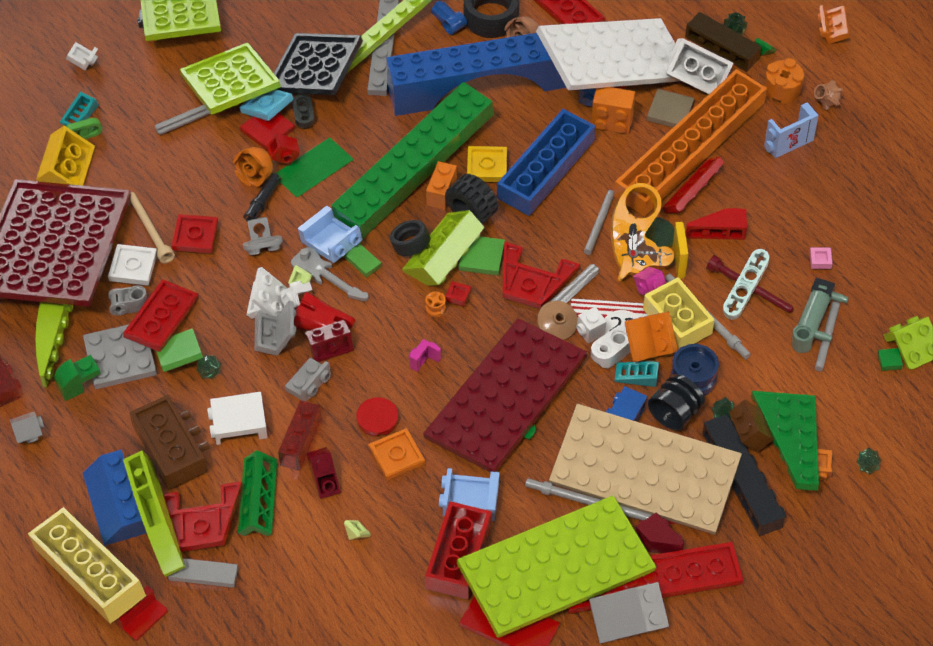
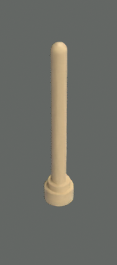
[130,192,175,263]

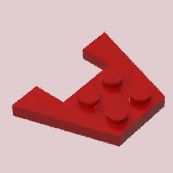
[502,241,580,309]
[163,481,243,552]

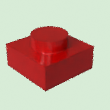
[445,281,471,307]

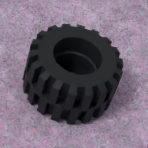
[445,173,498,225]

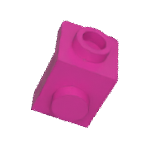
[409,339,441,372]

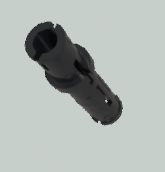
[243,173,281,222]

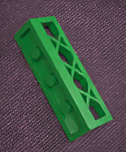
[238,450,277,536]

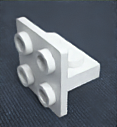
[246,267,287,319]

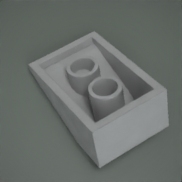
[589,582,669,644]

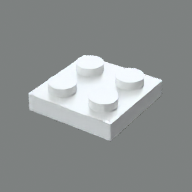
[108,244,157,286]

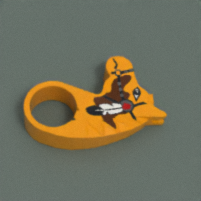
[611,183,674,281]

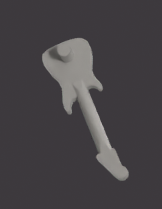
[291,247,368,301]

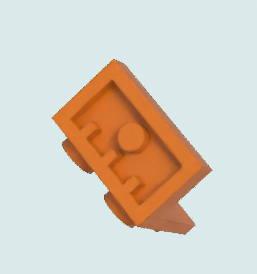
[625,311,678,362]

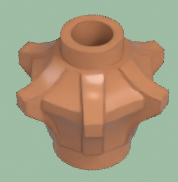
[814,80,843,110]

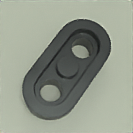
[293,94,314,128]

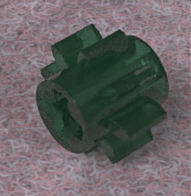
[724,12,747,35]

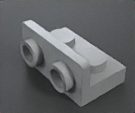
[285,358,331,403]

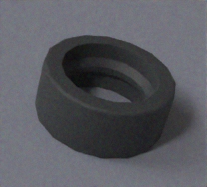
[390,220,430,256]

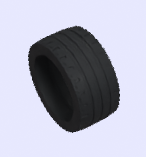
[463,0,519,38]

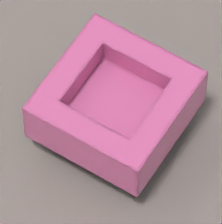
[810,248,832,269]

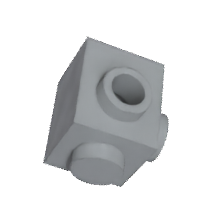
[10,412,44,443]

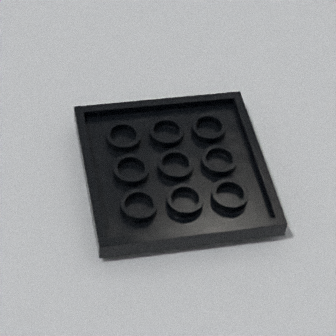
[274,33,363,95]

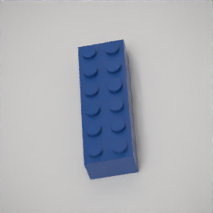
[497,109,595,216]

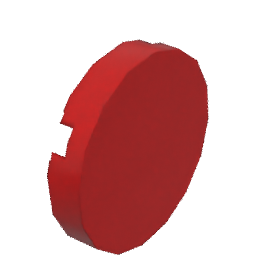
[356,397,398,436]

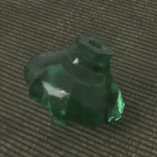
[196,354,222,380]
[712,397,734,420]
[856,447,882,475]

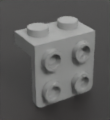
[254,301,296,356]

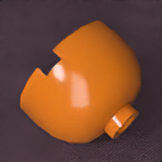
[233,147,273,187]

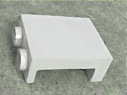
[207,392,268,445]

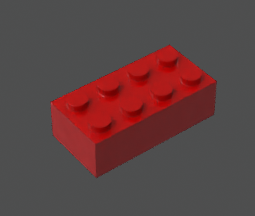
[425,501,492,599]

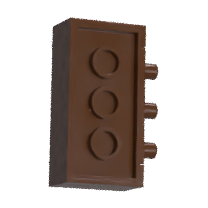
[129,395,210,490]

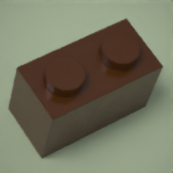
[729,399,774,452]

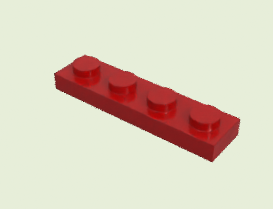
[662,157,724,214]

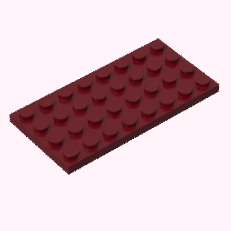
[423,318,587,473]

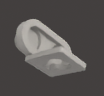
[243,217,283,255]

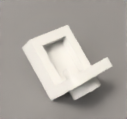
[66,42,98,70]
[279,281,312,308]

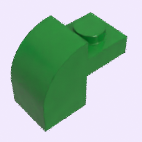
[54,355,101,401]

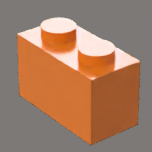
[426,161,457,210]

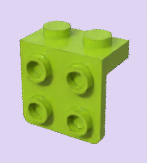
[883,316,933,370]

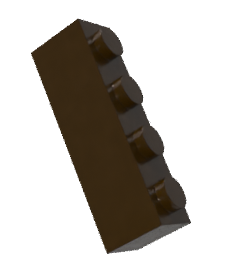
[685,12,761,72]

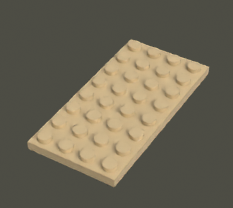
[549,404,742,535]

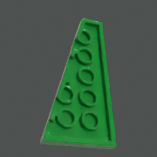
[751,391,819,491]

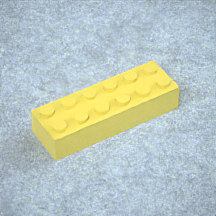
[28,507,146,624]

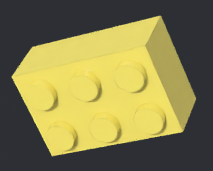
[643,277,714,350]

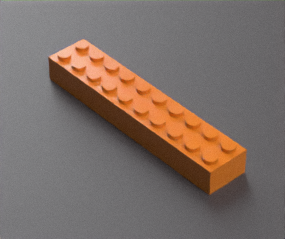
[614,69,767,217]

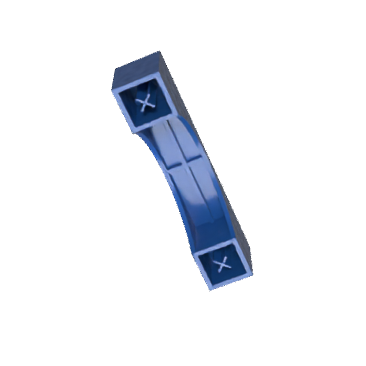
[386,33,567,116]

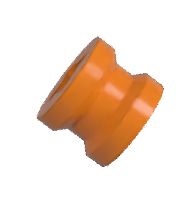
[425,291,446,317]

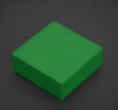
[877,348,903,371]

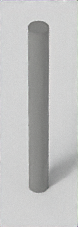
[584,190,614,255]
[815,302,840,371]

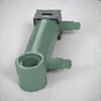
[791,277,849,353]

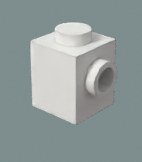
[576,307,607,343]

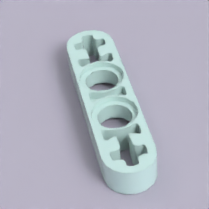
[723,249,769,320]

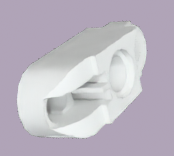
[591,325,630,368]

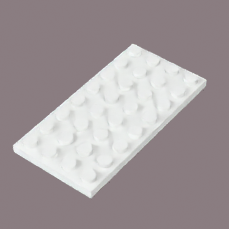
[536,18,681,90]

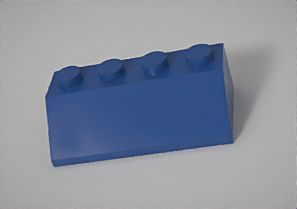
[83,449,147,546]

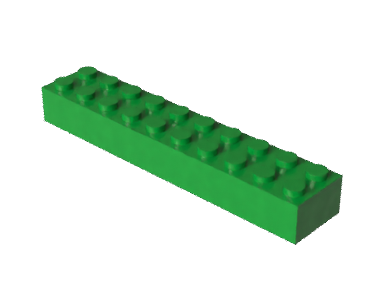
[331,82,493,239]

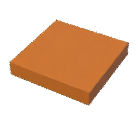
[368,428,425,481]

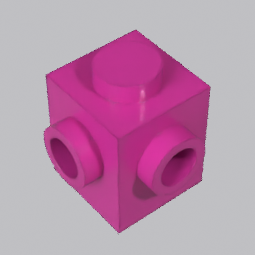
[633,267,666,295]

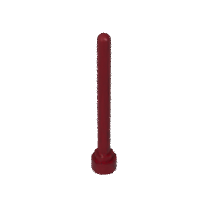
[706,255,794,313]

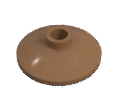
[537,301,578,340]

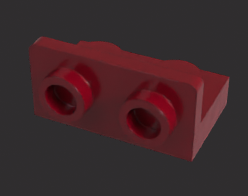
[305,320,354,362]

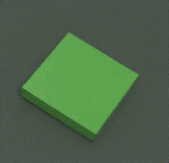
[459,236,505,276]
[156,328,203,372]

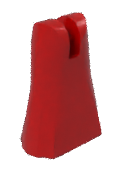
[294,292,356,331]

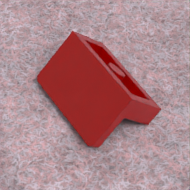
[116,585,168,641]

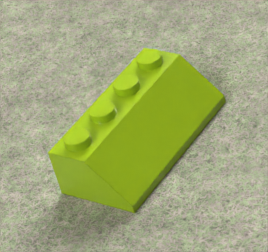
[402,210,484,286]

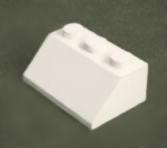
[666,38,733,94]

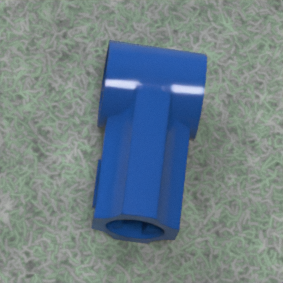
[431,0,467,35]

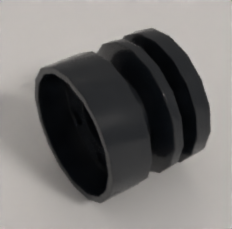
[648,374,705,431]

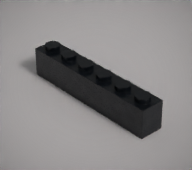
[702,414,786,537]

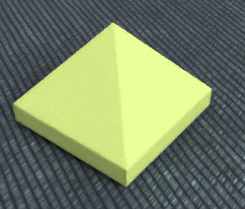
[288,265,312,284]
[344,520,371,540]

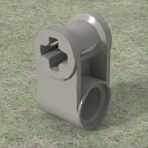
[108,286,148,316]

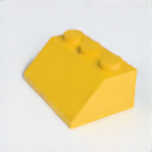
[36,126,95,186]

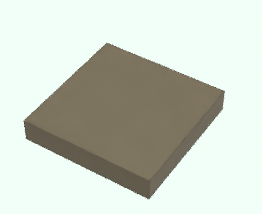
[646,89,694,127]

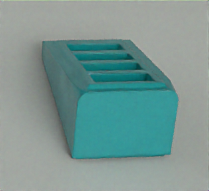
[60,91,99,126]
[614,361,659,387]

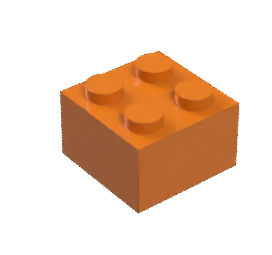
[591,87,635,134]

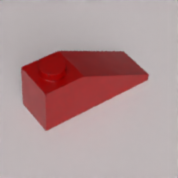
[685,208,747,240]

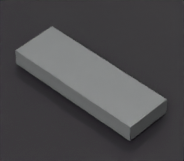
[168,558,238,588]

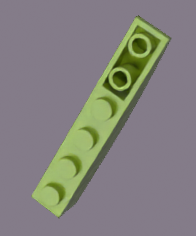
[35,302,73,388]
[123,450,185,577]

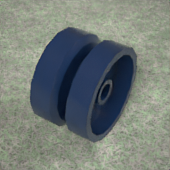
[670,344,719,396]

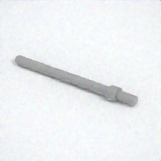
[665,274,751,359]
[525,478,652,521]

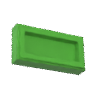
[343,243,382,278]

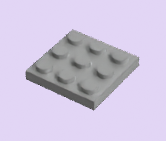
[83,325,157,389]

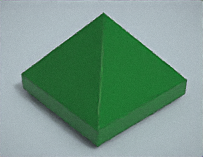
[755,38,777,56]

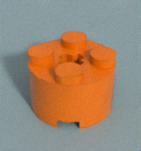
[764,58,804,104]

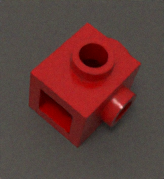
[267,133,300,165]

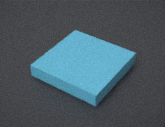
[239,89,293,121]

